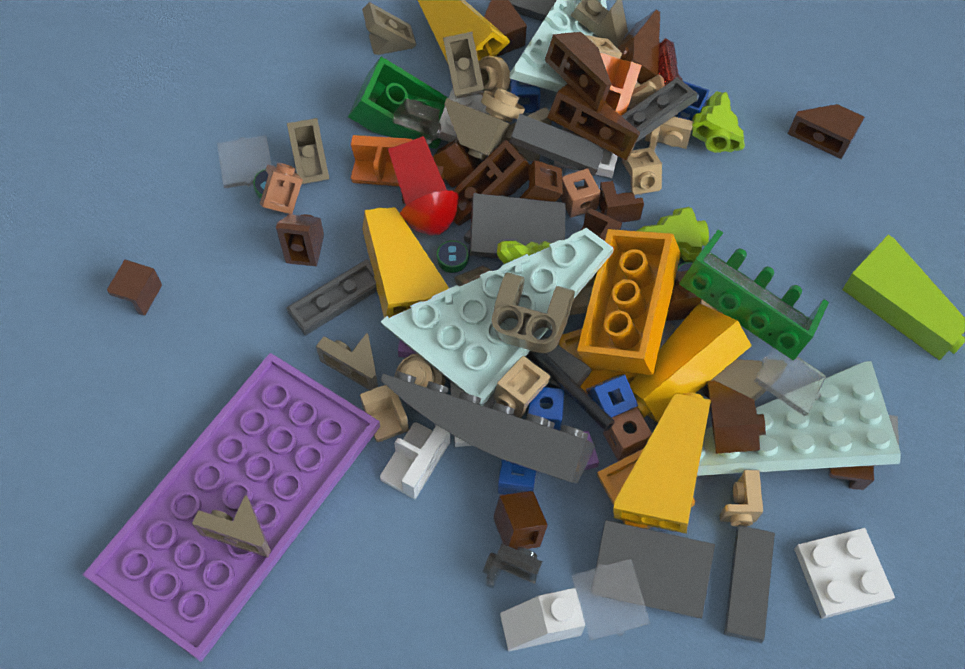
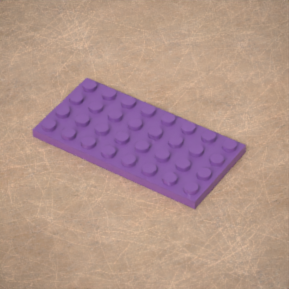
[83,353,380,662]

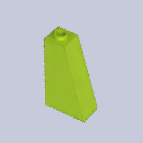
[842,234,965,361]

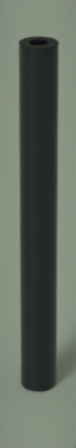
[528,350,615,431]

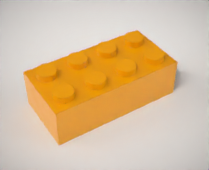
[577,229,681,375]

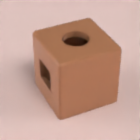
[560,168,601,218]
[603,407,652,461]

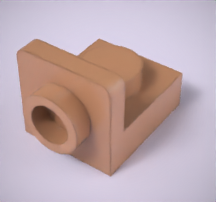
[260,163,303,214]

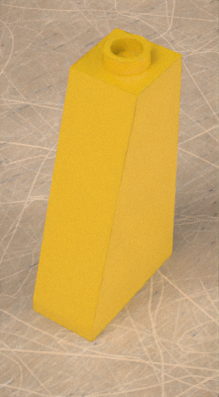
[418,0,510,63]
[362,207,449,318]
[629,303,752,423]
[613,392,711,534]

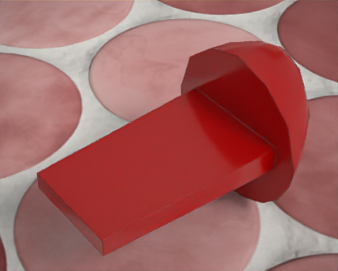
[388,136,459,235]

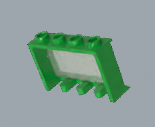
[679,229,829,361]

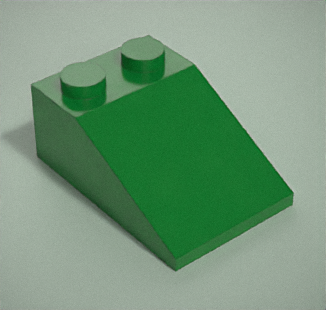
[348,56,448,149]

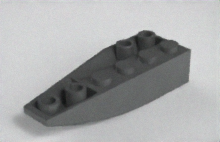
[381,371,595,484]

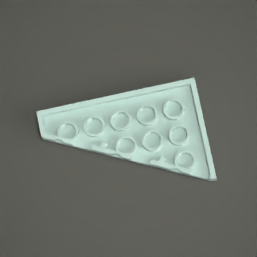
[509,0,607,92]
[381,228,613,406]
[697,361,901,476]

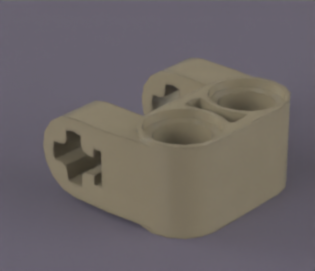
[492,272,575,353]

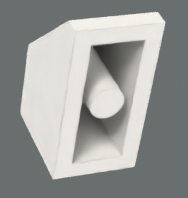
[500,588,585,652]

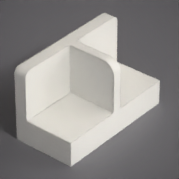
[380,422,450,499]

